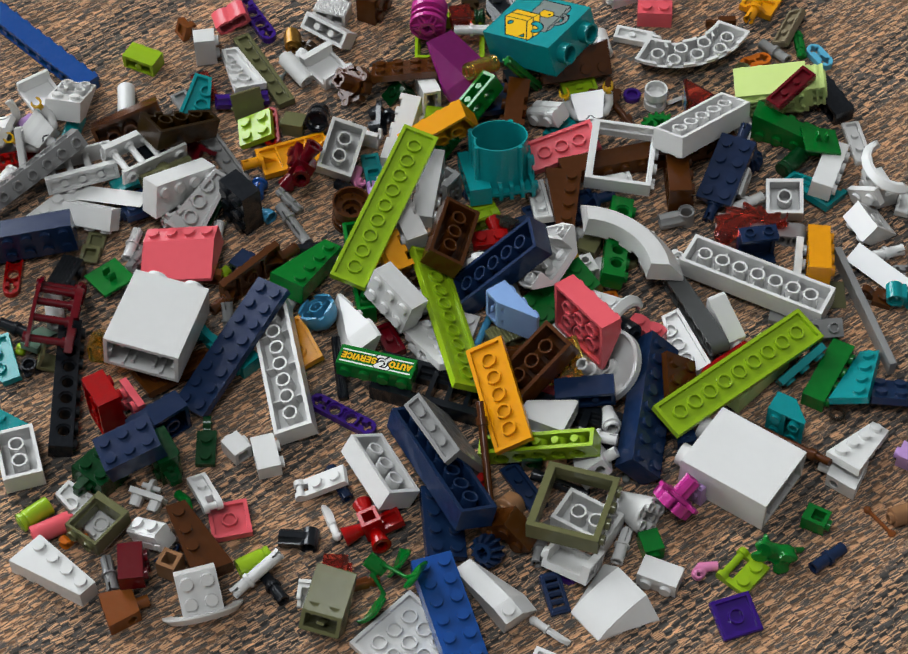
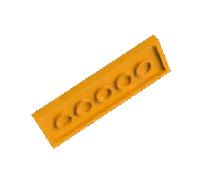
[465,335,534,455]

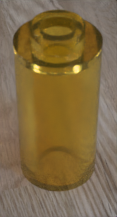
[462,54,500,80]

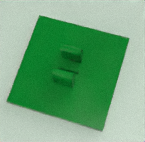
[800,126,841,156]
[84,258,133,298]

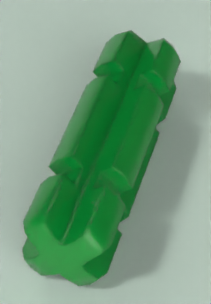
[793,30,807,60]

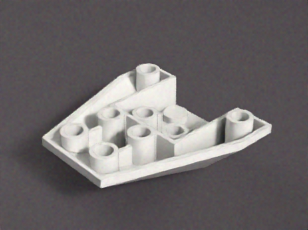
[518,223,578,290]

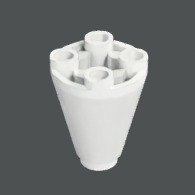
[606,491,665,533]

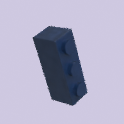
[554,374,616,408]

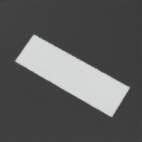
[76,186,143,207]
[847,242,908,289]

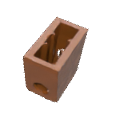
[98,589,151,635]

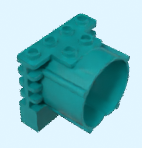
[457,119,539,206]

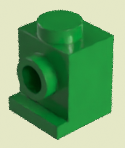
[799,502,833,536]

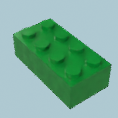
[523,257,603,327]

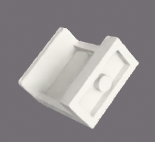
[300,40,353,90]
[16,69,57,112]
[541,543,606,586]

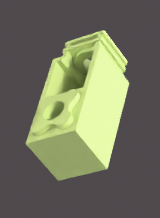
[733,61,828,117]

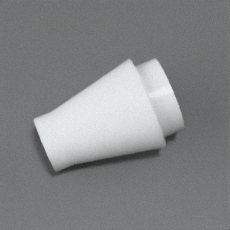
[602,405,621,434]

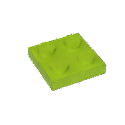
[238,108,275,149]

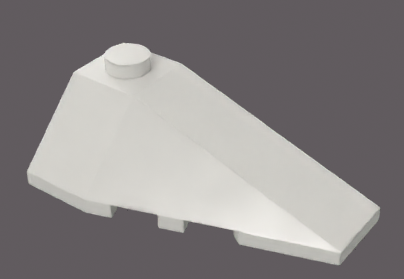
[335,293,381,351]
[457,559,537,633]

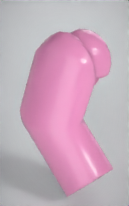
[350,165,366,189]
[691,561,718,581]

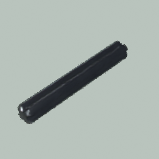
[331,336,349,401]

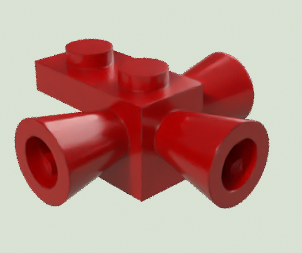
[471,214,508,251]
[340,496,405,554]

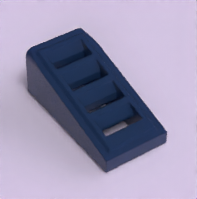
[539,572,571,617]

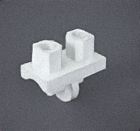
[128,479,168,514]

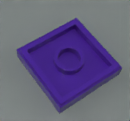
[709,591,764,643]

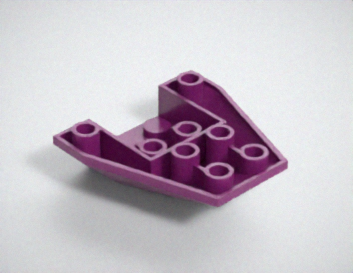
[426,30,502,103]

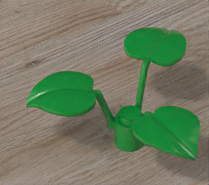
[356,548,428,624]

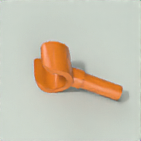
[58,533,88,550]

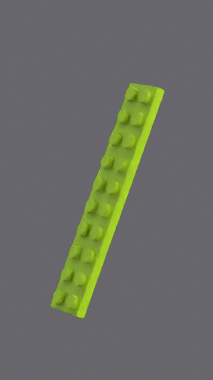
[329,124,439,291]
[409,246,477,393]
[651,308,824,439]

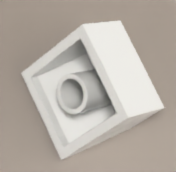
[843,201,897,246]

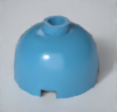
[298,293,338,331]

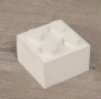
[766,178,804,221]

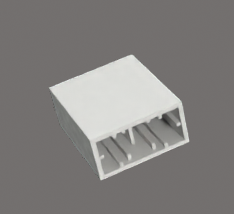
[103,269,209,382]
[674,407,807,530]

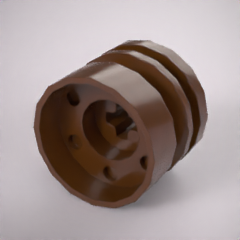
[332,186,369,234]

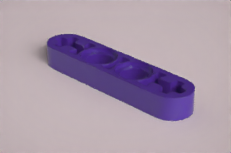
[242,0,276,44]
[311,393,376,434]

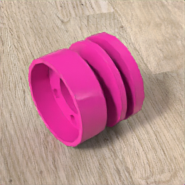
[410,0,448,40]

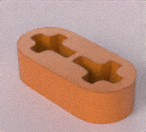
[740,52,771,67]

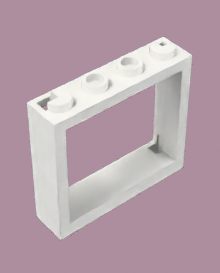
[583,118,659,197]

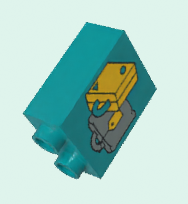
[483,0,598,77]

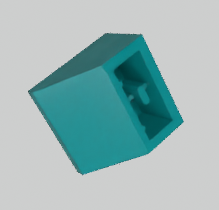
[765,391,806,444]

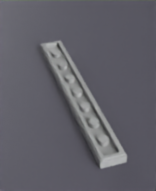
[170,89,252,182]
[834,246,897,375]

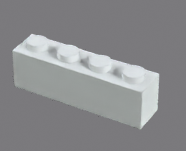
[807,141,851,201]

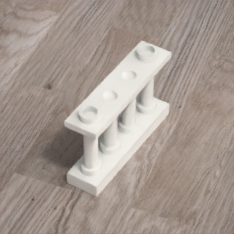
[101,130,187,185]
[44,140,120,196]

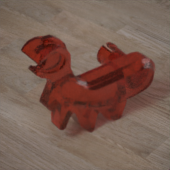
[714,202,789,246]

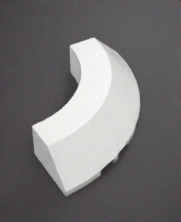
[634,20,750,68]
[580,205,684,281]

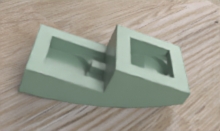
[20,327,58,354]

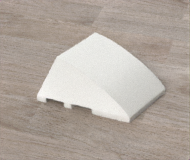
[571,564,660,642]

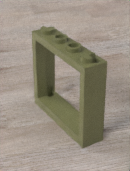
[525,461,623,554]

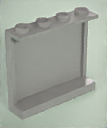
[404,392,483,476]

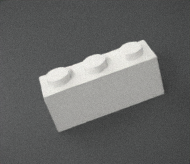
[300,11,357,50]
[62,200,121,234]

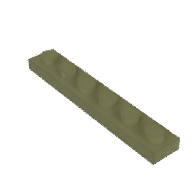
[233,32,295,110]

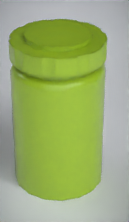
[14,497,55,532]
[234,545,271,578]

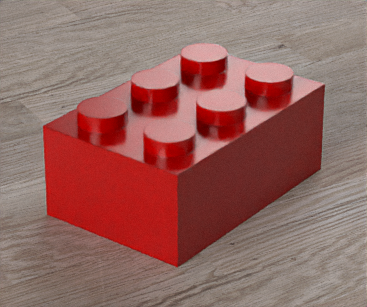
[81,369,127,435]

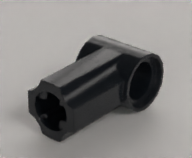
[278,526,320,553]

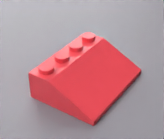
[141,226,224,282]
[554,274,622,370]

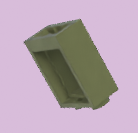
[65,491,131,556]

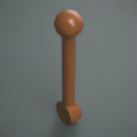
[863,506,896,538]

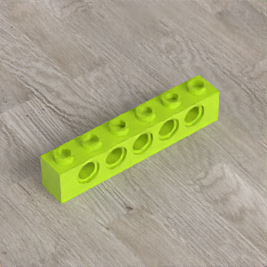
[478,427,602,464]

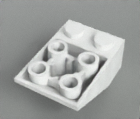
[45,79,96,123]

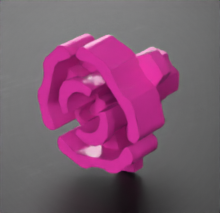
[653,473,700,521]

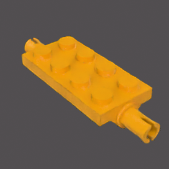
[739,0,783,24]
[240,131,326,180]

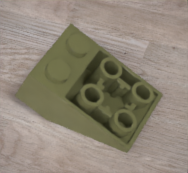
[298,563,358,639]

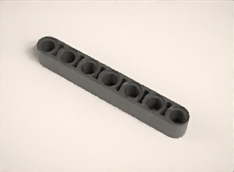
[659,275,730,357]

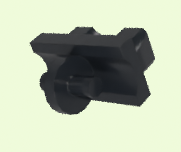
[368,100,395,135]

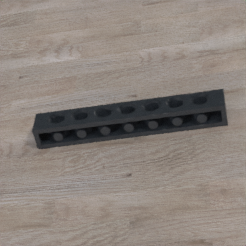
[48,320,86,457]

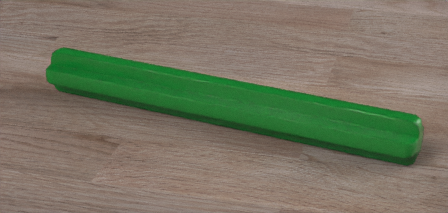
[502,56,542,91]

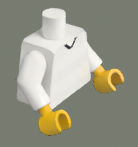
[559,81,614,125]
[3,97,60,153]

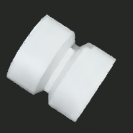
[643,80,668,113]

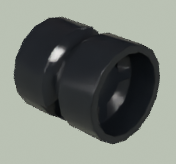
[305,103,330,133]

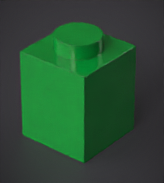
[636,528,665,559]

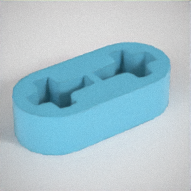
[806,44,833,71]

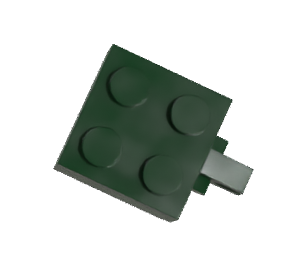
[148,426,183,487]
[71,446,130,497]

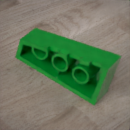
[750,100,820,157]
[269,239,341,304]

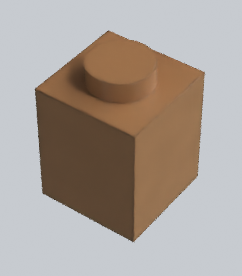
[155,547,186,583]

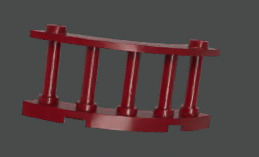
[21,276,88,354]

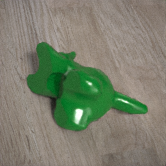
[751,533,805,574]

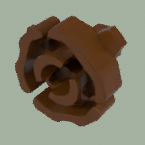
[332,65,373,107]

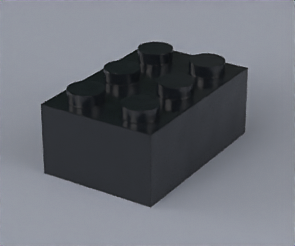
[219,169,264,236]

